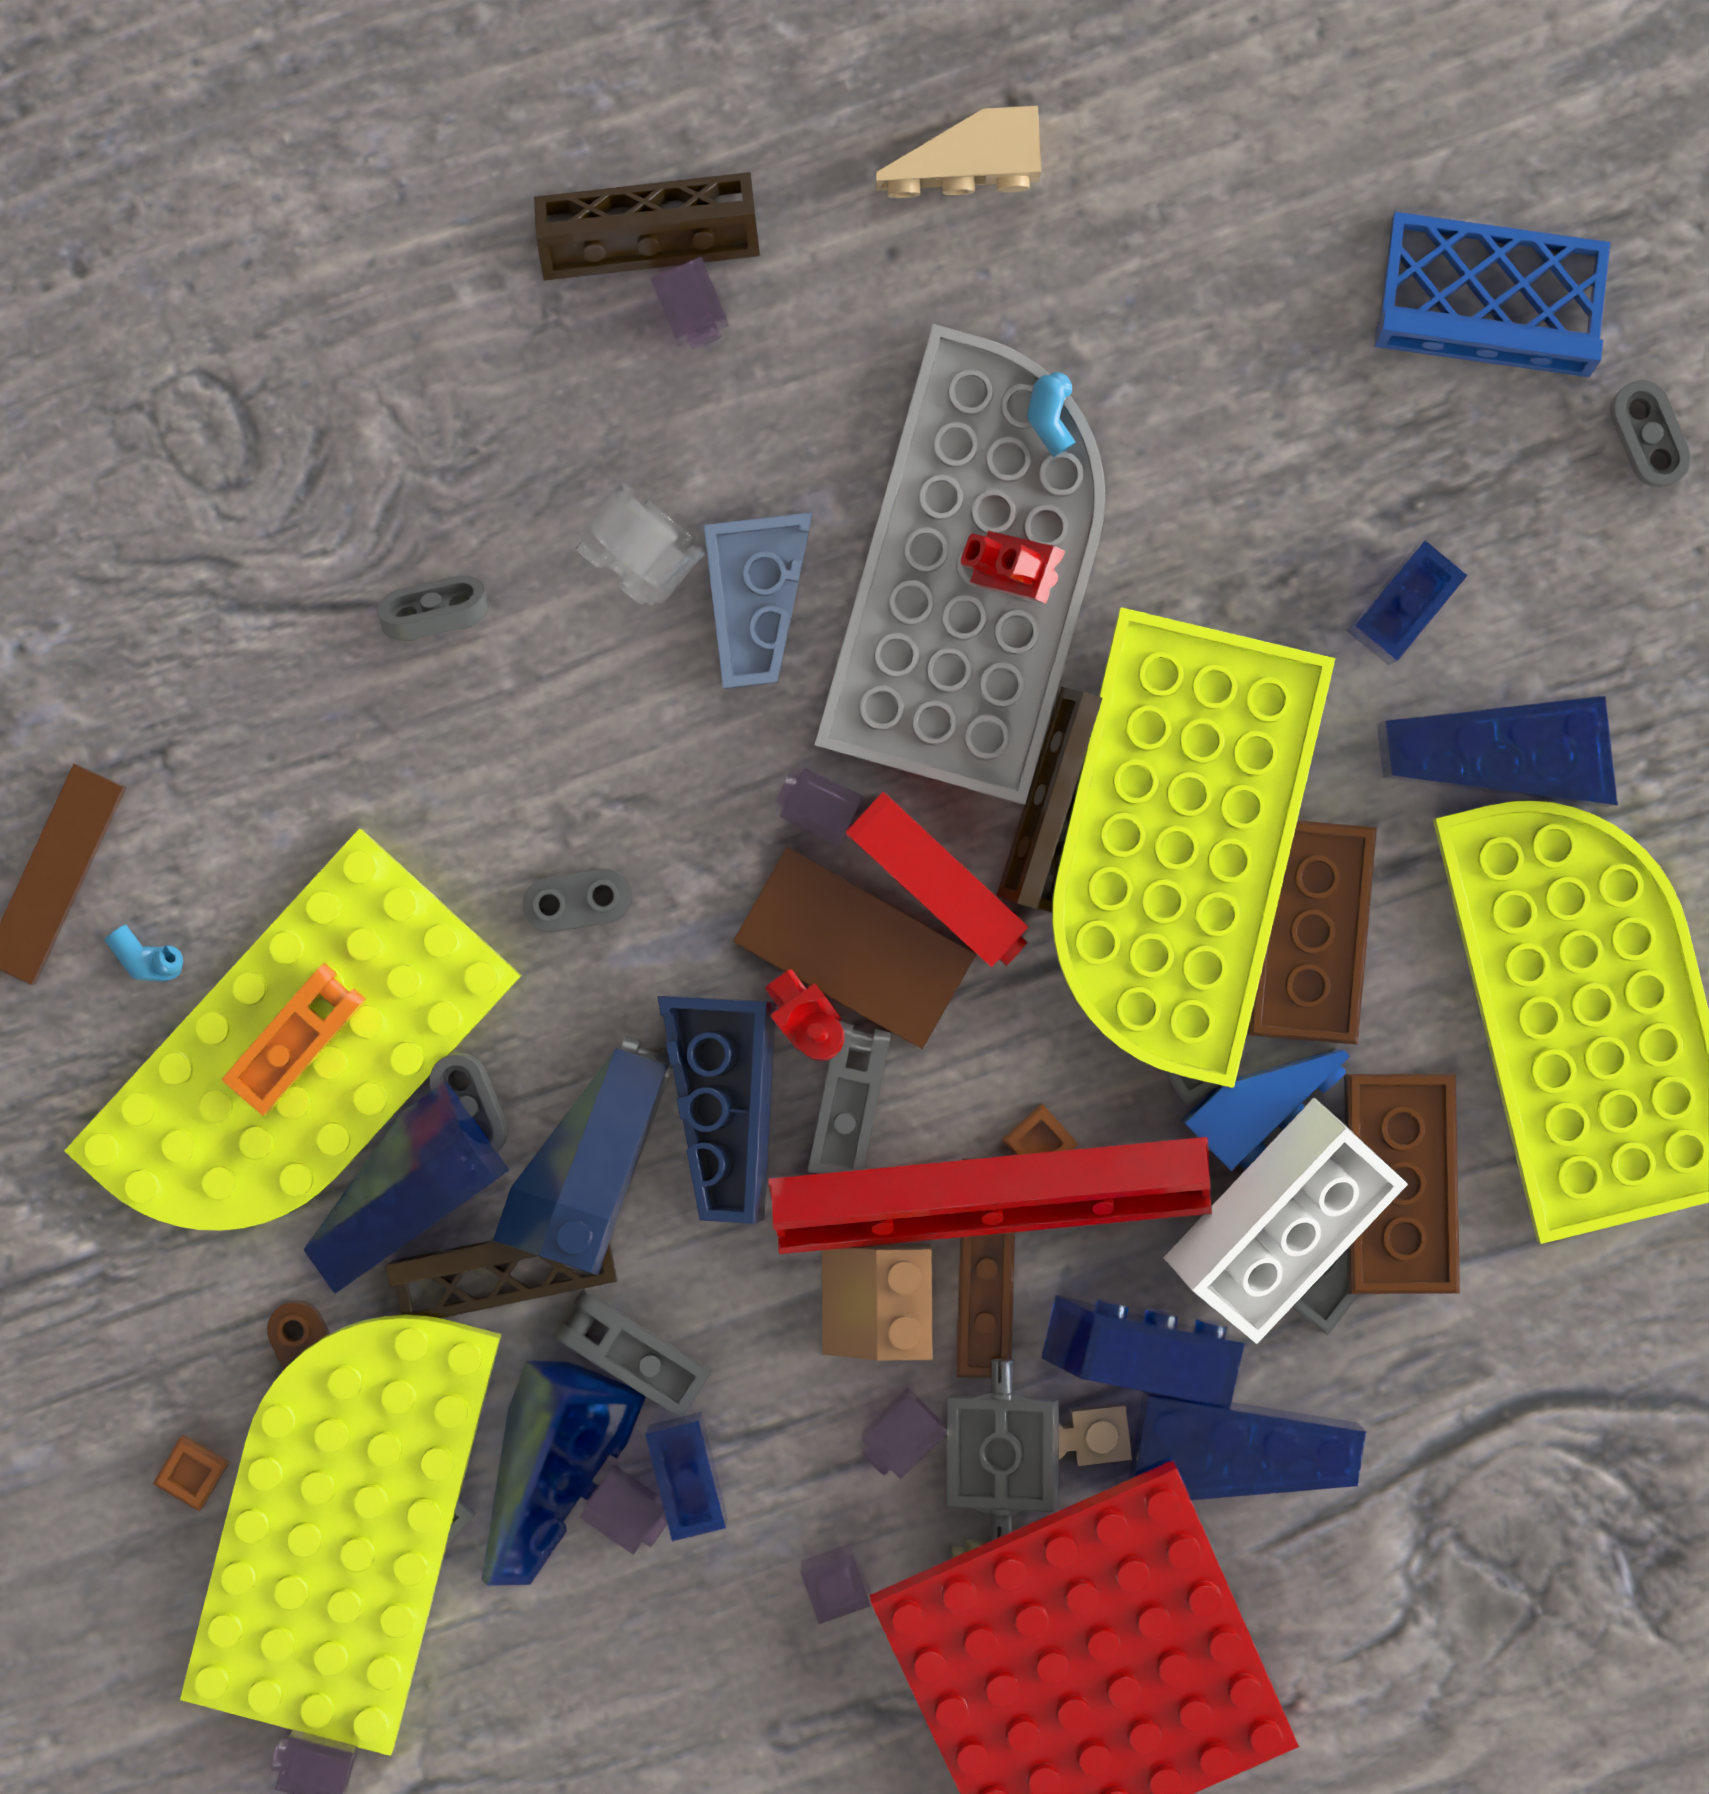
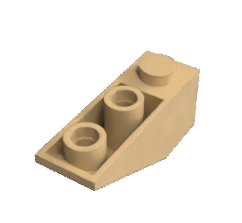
[876,106,1042,198]

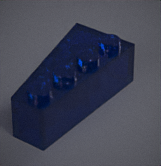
[1129,1388,1367,1500]

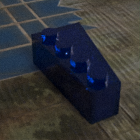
[1377,696,1618,807]

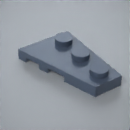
[704,512,813,689]

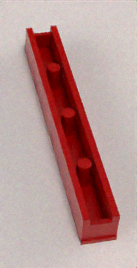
[768,1137,1212,1254]

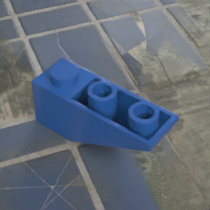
[1181,1048,1350,1171]

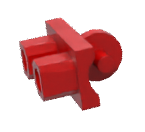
[960,530,1065,603]
[765,969,845,1061]

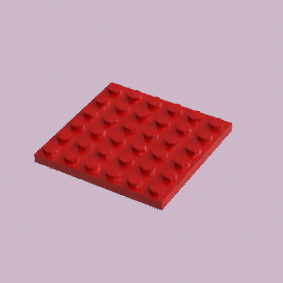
[869,1460,1299,1794]

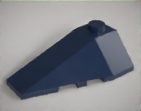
[493,1048,668,1275]

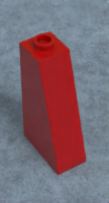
[845,792,1028,967]

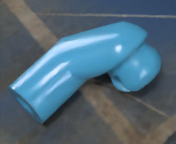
[1027,372,1076,458]
[104,924,183,982]

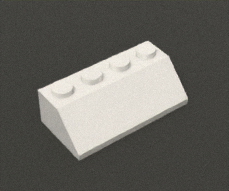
[1163,1098,1408,1344]

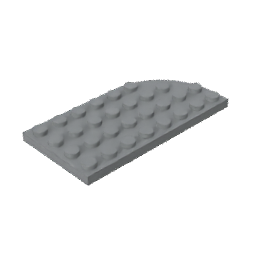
[814,324,1105,805]

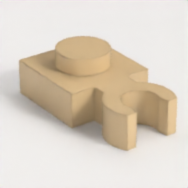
[1059,1403,1132,1466]

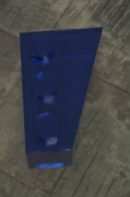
[1041,1295,1245,1407]

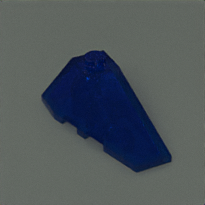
[303,1081,509,1294]
[482,1360,646,1586]

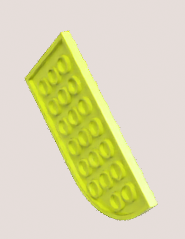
[1051,607,1336,1088]
[1433,801,1709,1244]
[64,829,522,1231]
[180,1315,501,1756]

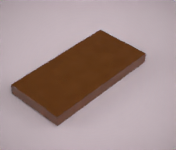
[1247,820,1377,1045]
[733,847,976,1050]
[1344,1074,1460,1294]

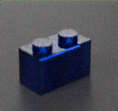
[1346,540,1468,665]
[645,1412,728,1542]

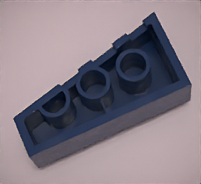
[657,996,776,1224]

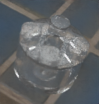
[576,482,705,605]

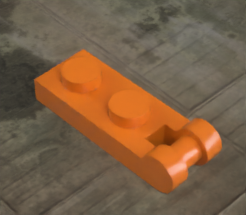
[221,963,366,1116]

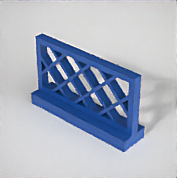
[1374,212,1611,377]

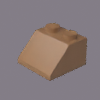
[822,1244,933,1361]

